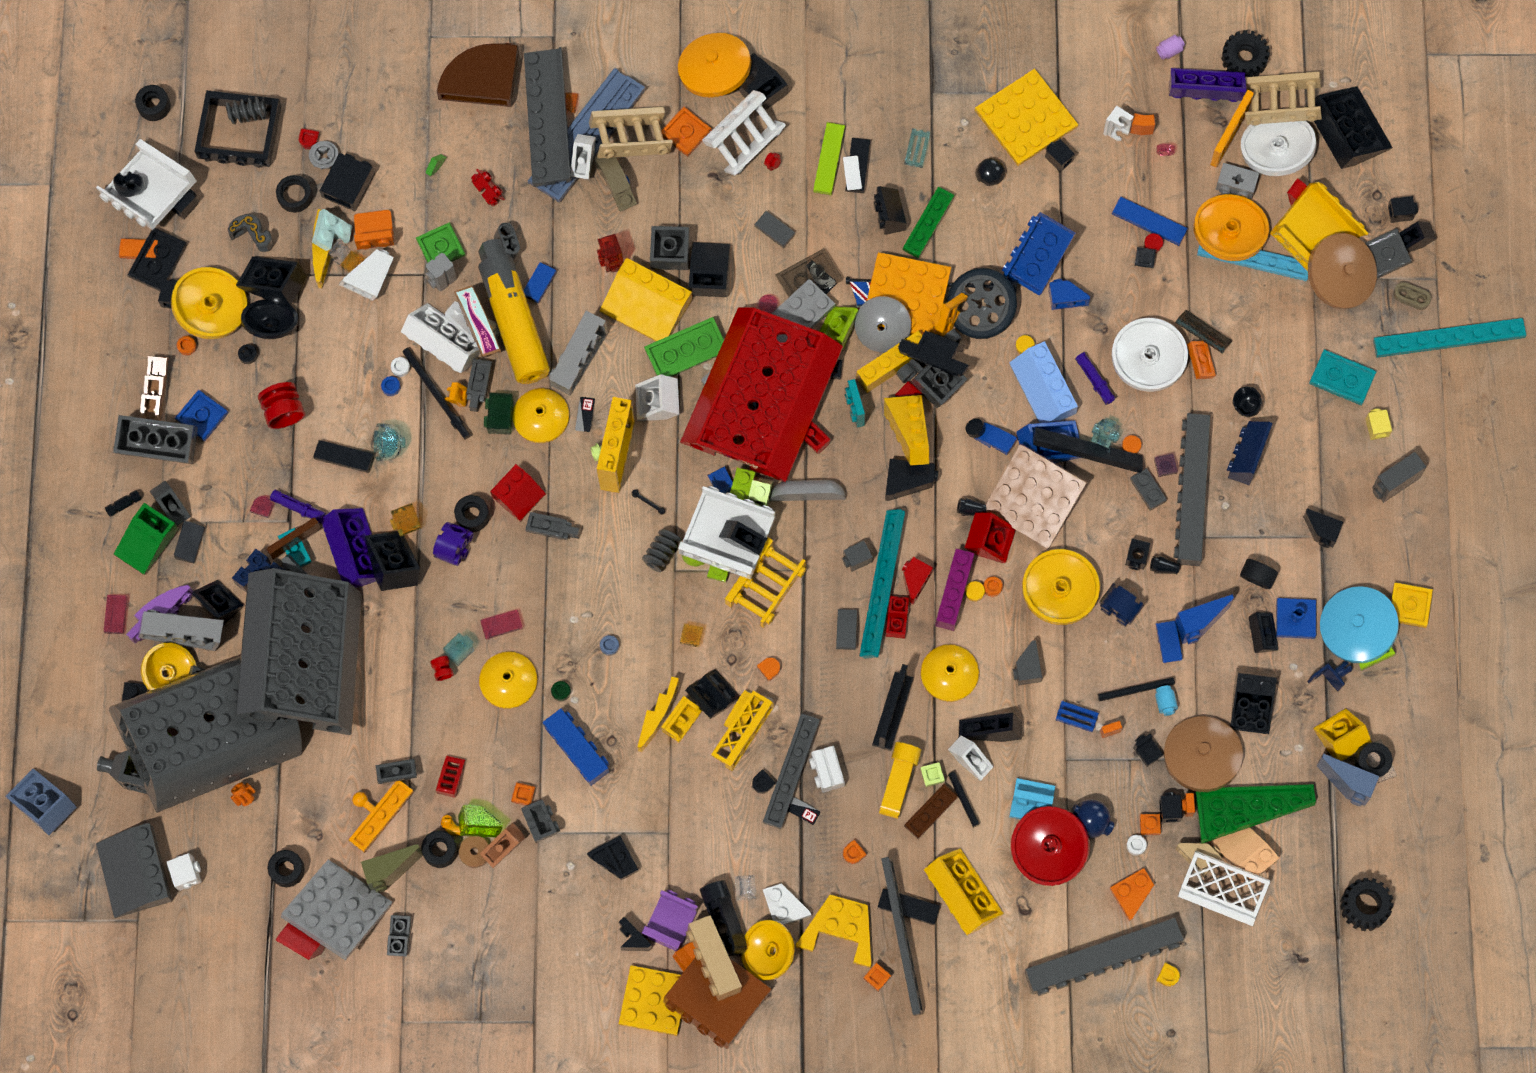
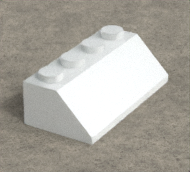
[401,303,480,373]

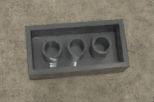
[113,415,198,464]

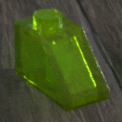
[458,804,503,838]

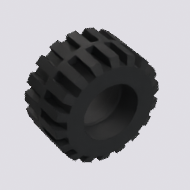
[1340,878,1393,931]

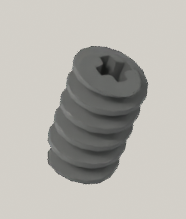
[226,97,267,125]
[642,529,681,573]

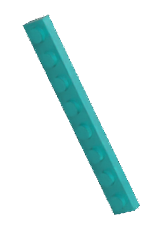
[1373,318,1527,358]
[859,509,905,659]

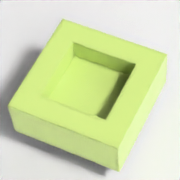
[920,762,945,787]

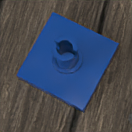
[1276,598,1316,639]

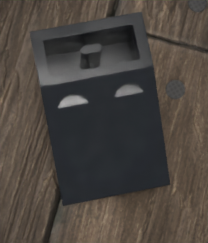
[737,53,788,113]
[689,242,730,297]
[1230,668,1277,734]

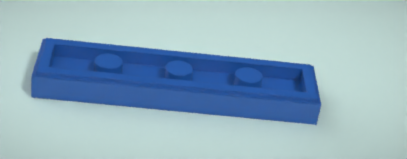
[1112,196,1188,246]

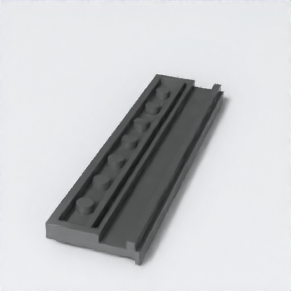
[524,47,572,187]

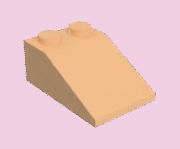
[1208,828,1279,887]

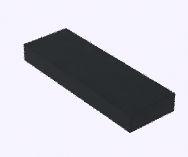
[845,138,870,193]
[313,440,374,473]
[877,888,940,925]

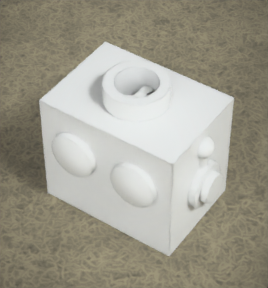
[167,853,202,891]

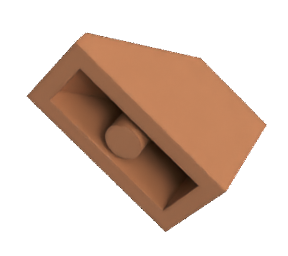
[480,823,526,868]

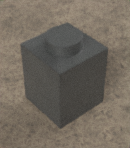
[842,541,873,572]

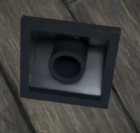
[192,580,244,626]

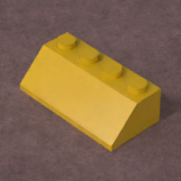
[924,848,1004,935]

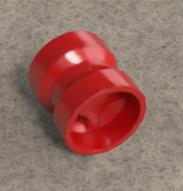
[430,656,454,681]

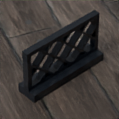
[872,664,913,751]

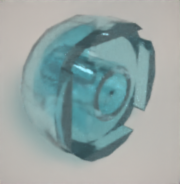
[373,423,405,461]

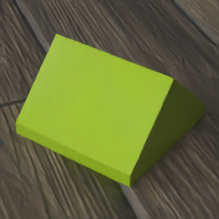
[819,307,858,351]

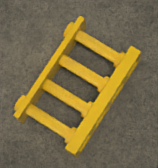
[725,537,807,628]

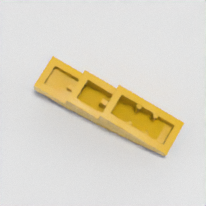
[312,209,332,288]
[637,676,680,752]

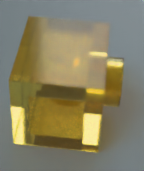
[390,503,421,536]

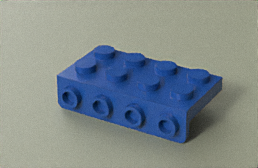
[1002,212,1076,296]

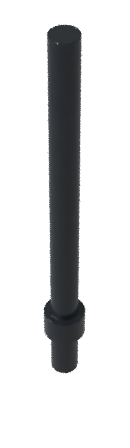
[402,348,471,440]

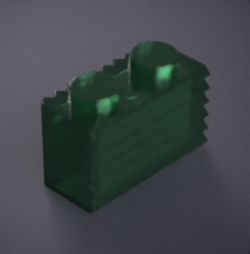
[484,393,514,435]

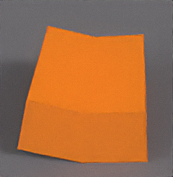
[1130,114,1155,135]
[672,942,695,972]

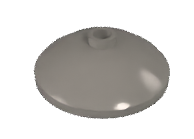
[855,296,911,353]

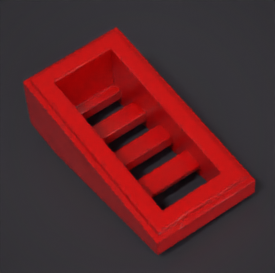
[436,756,465,798]

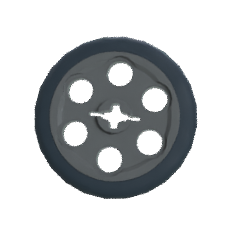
[947,268,1017,339]

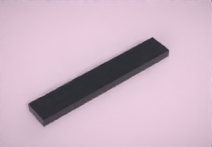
[1033,427,1143,473]

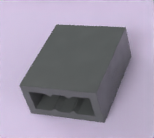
[1372,452,1426,503]

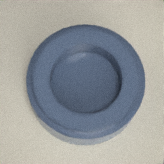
[600,635,619,656]

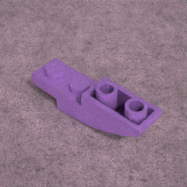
[126,585,193,644]

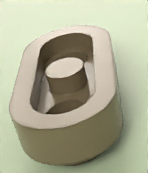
[1393,282,1431,310]

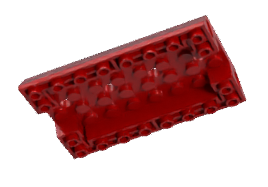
[680,307,843,483]

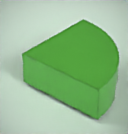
[426,154,446,176]

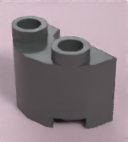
[521,799,560,843]

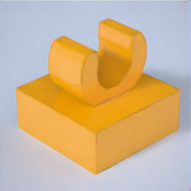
[445,382,467,407]

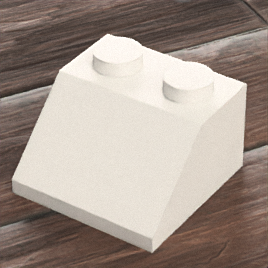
[635,374,679,421]

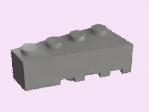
[549,311,608,396]
[138,610,224,651]

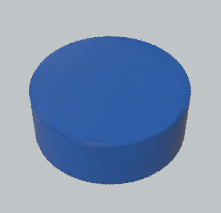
[381,376,401,396]

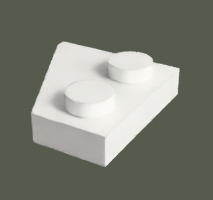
[763,883,811,925]

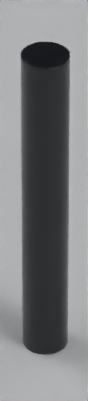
[948,771,980,827]

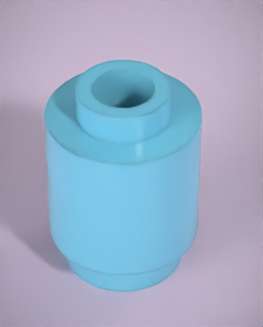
[1155,685,1178,716]

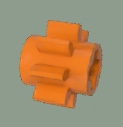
[230,782,256,807]

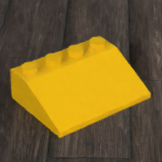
[599,258,693,341]

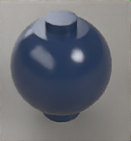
[1071,799,1115,838]

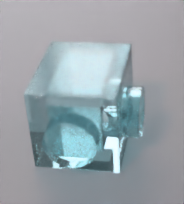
[443,633,474,666]

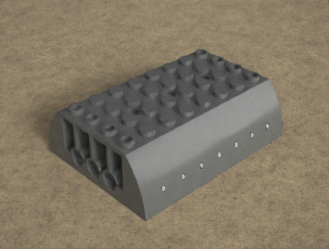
[109,656,302,813]

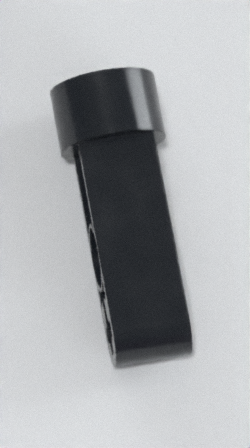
[700,880,747,956]

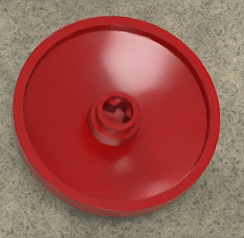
[1011,806,1090,886]

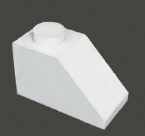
[571,134,596,179]
[948,736,993,781]

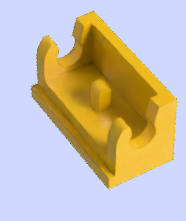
[661,696,702,743]

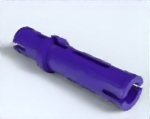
[1075,352,1116,405]
[270,489,326,524]

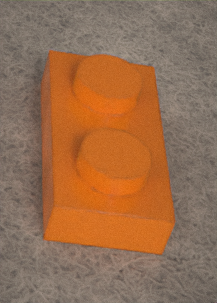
[1187,341,1216,379]

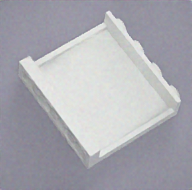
[96,139,197,230]
[678,486,775,580]

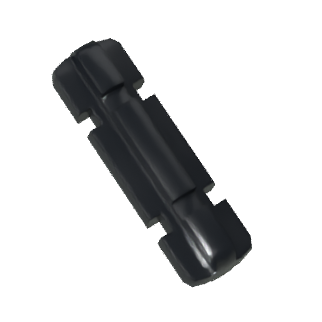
[105,490,141,516]

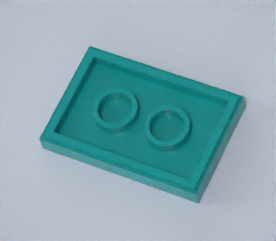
[1309,349,1377,406]

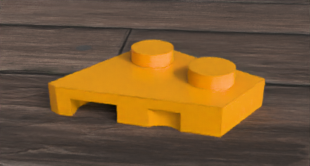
[935,293,968,336]

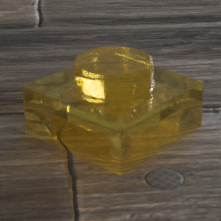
[341,250,365,273]
[680,624,703,647]

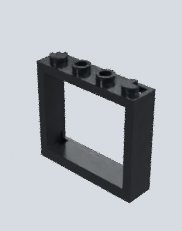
[194,90,282,168]

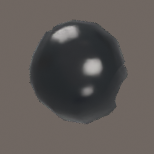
[975,158,1006,186]
[113,171,144,197]
[1232,386,1263,418]

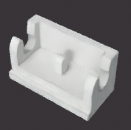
[1103,106,1134,141]

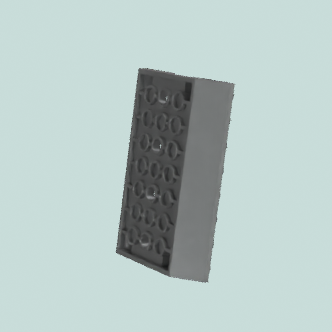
[236,568,362,735]

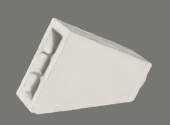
[339,249,394,301]

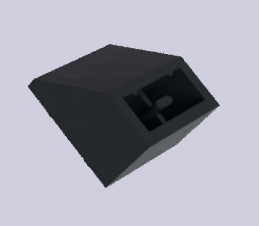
[873,186,907,235]

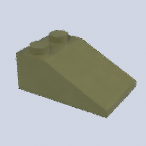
[361,844,423,893]

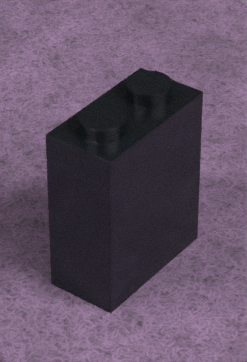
[319,153,375,211]

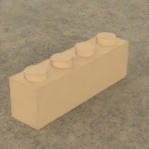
[686,915,742,1001]

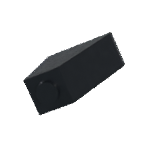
[885,459,938,501]

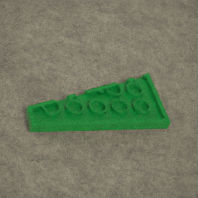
[1195,784,1316,844]

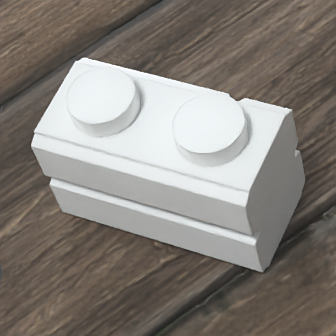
[809,746,845,793]

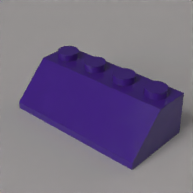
[1169,68,1246,102]
[320,508,376,588]

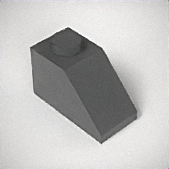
[150,481,191,526]
[1012,640,1042,686]

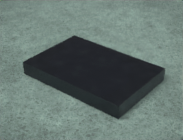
[127,228,187,291]

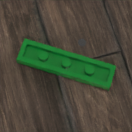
[903,187,955,258]

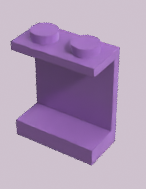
[642,890,698,951]

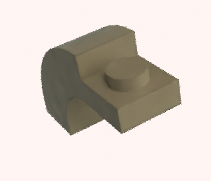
[593,157,637,212]

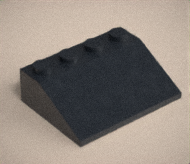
[1307,86,1393,169]

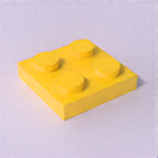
[1391,582,1433,628]

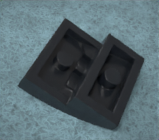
[685,669,740,719]

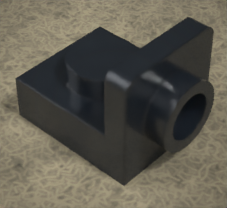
[1133,733,1164,767]

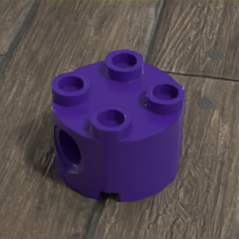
[433,522,474,566]

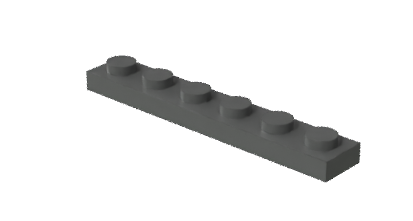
[763,713,820,829]

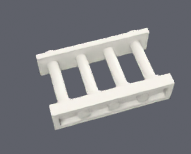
[702,90,786,176]

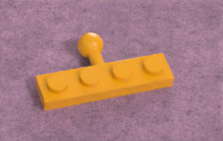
[349,781,414,853]

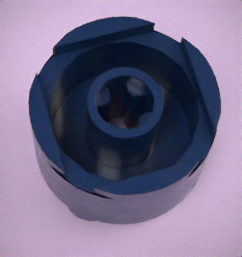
[1099,583,1144,627]

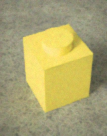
[1366,409,1392,440]

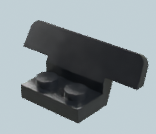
[898,330,970,376]

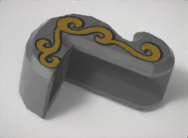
[228,214,273,252]

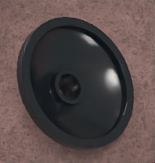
[241,299,298,339]

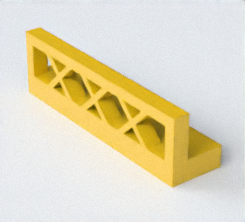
[711,690,774,771]

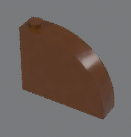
[437,43,519,107]

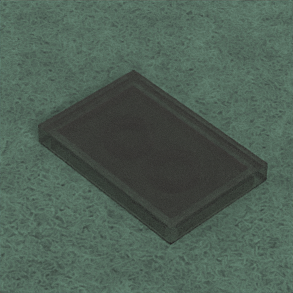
[775,248,843,298]

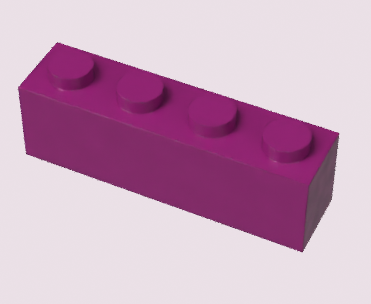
[935,549,974,631]

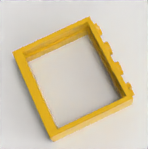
[596,397,635,493]

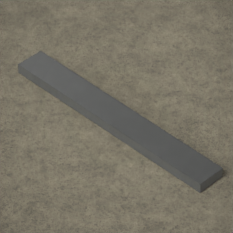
[881,857,923,1016]

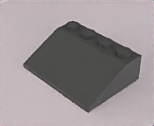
[96,823,172,918]

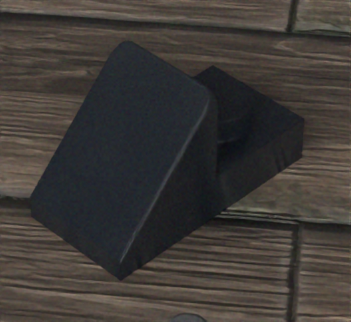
[619,917,652,951]

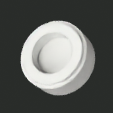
[391,357,410,377]
[1126,835,1147,856]

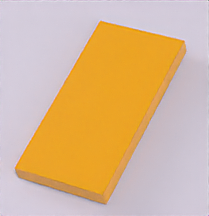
[1210,90,1254,167]

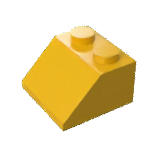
[1313,708,1372,761]

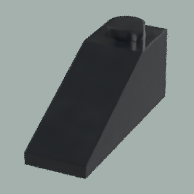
[959,712,1022,742]

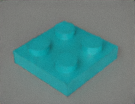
[845,379,865,428]

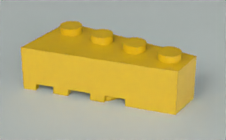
[884,395,929,466]

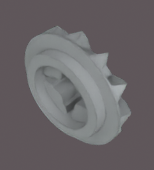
[309,141,338,170]

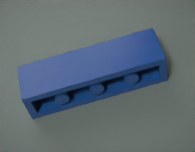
[542,708,610,786]

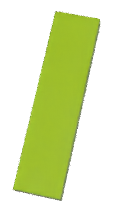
[813,122,845,195]

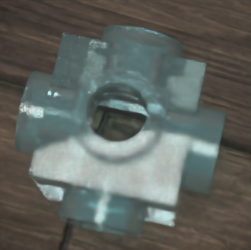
[1091,418,1121,448]

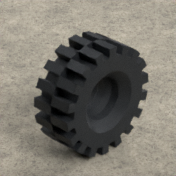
[1221,30,1270,77]

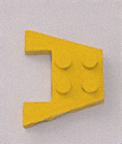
[796,895,871,968]

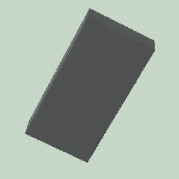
[754,211,795,248]

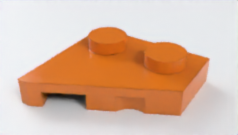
[1110,868,1154,921]

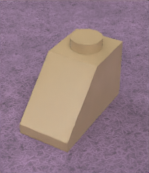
[1175,843,1222,878]

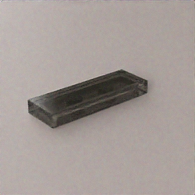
[1175,310,1232,354]

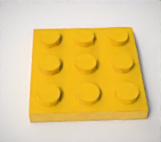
[618,965,681,1036]

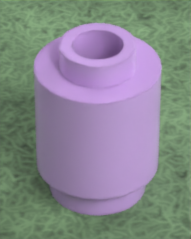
[1156,35,1185,60]

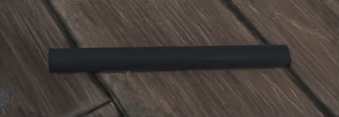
[1097,677,1175,702]

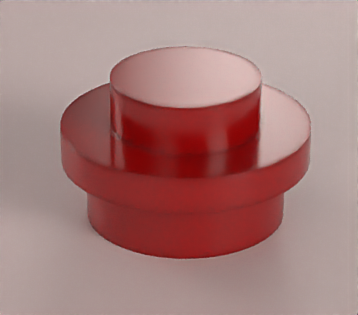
[764,152,781,171]

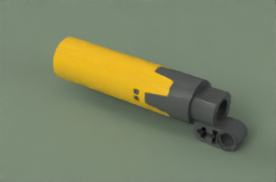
[478,223,550,384]

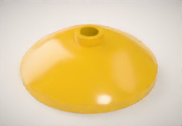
[512,388,569,443]
[141,643,197,691]
[921,644,979,702]
[479,652,537,709]
[741,920,794,980]

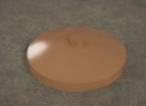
[1308,233,1377,309]
[1164,716,1243,792]

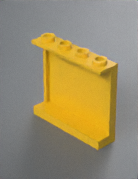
[1270,182,1368,272]

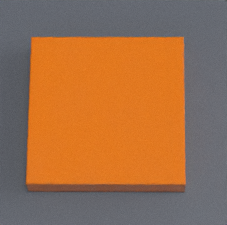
[661,107,712,157]

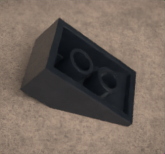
[236,256,307,306]
[365,531,420,591]

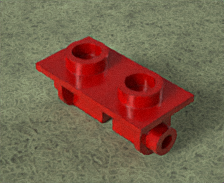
[471,169,505,207]

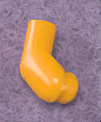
[441,815,467,836]

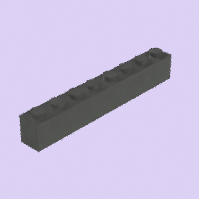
[1173,413,1210,566]
[1024,918,1183,996]

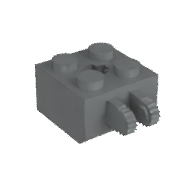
[909,359,967,408]

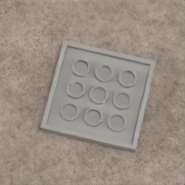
[281,860,392,961]

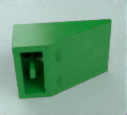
[114,503,179,575]

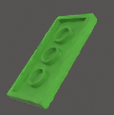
[644,317,724,377]

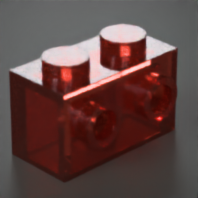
[597,234,624,273]

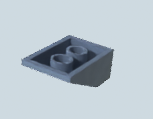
[1317,754,1379,806]
[5,769,76,835]

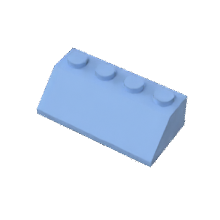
[1009,341,1078,423]

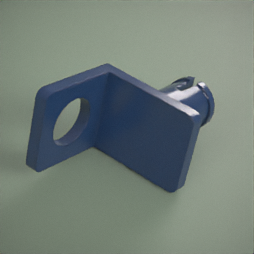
[1307,661,1352,691]

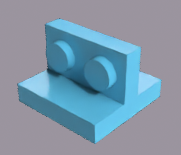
[1009,778,1055,820]

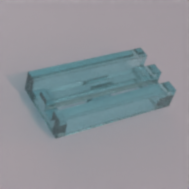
[904,128,930,168]

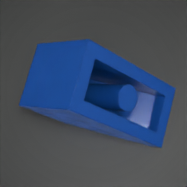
[1048,279,1090,310]

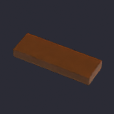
[266,518,321,559]
[904,784,958,840]

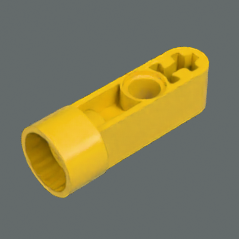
[879,742,922,819]

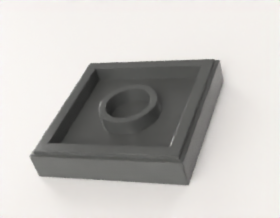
[1365,228,1413,278]

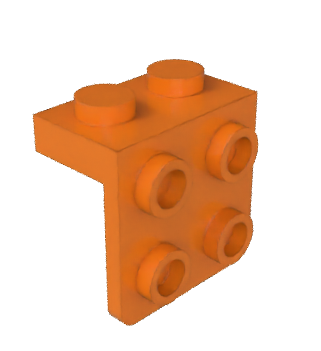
[354,210,395,250]

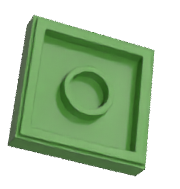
[416,222,466,263]

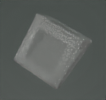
[329,238,352,266]

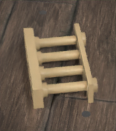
[1245,72,1322,126]
[589,107,673,159]

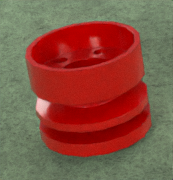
[257,382,305,429]

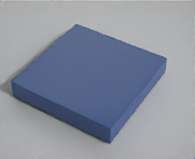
[175,390,229,442]

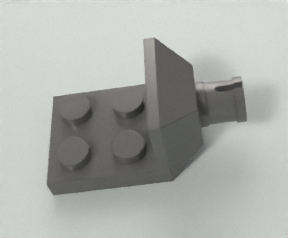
[97,751,147,794]

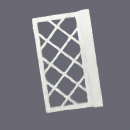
[1178,851,1270,926]

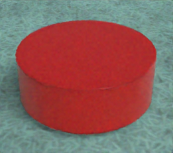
[1144,233,1163,253]

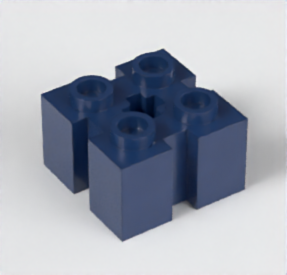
[232,549,285,593]

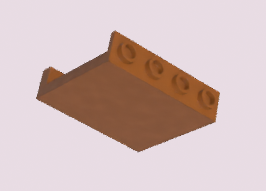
[663,957,771,1049]

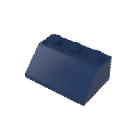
[1226,421,1273,486]

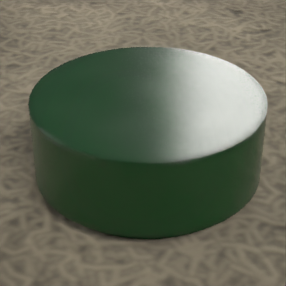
[551,681,571,701]

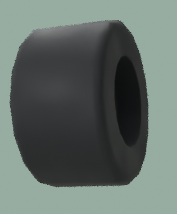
[135,85,171,121]
[454,495,490,532]
[1240,559,1278,590]
[1354,742,1393,777]
[421,830,458,868]
[267,850,305,888]

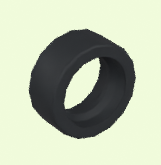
[276,175,313,213]

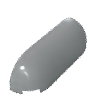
[769,480,846,501]

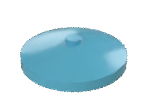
[1320,586,1399,663]

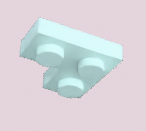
[312,209,353,251]

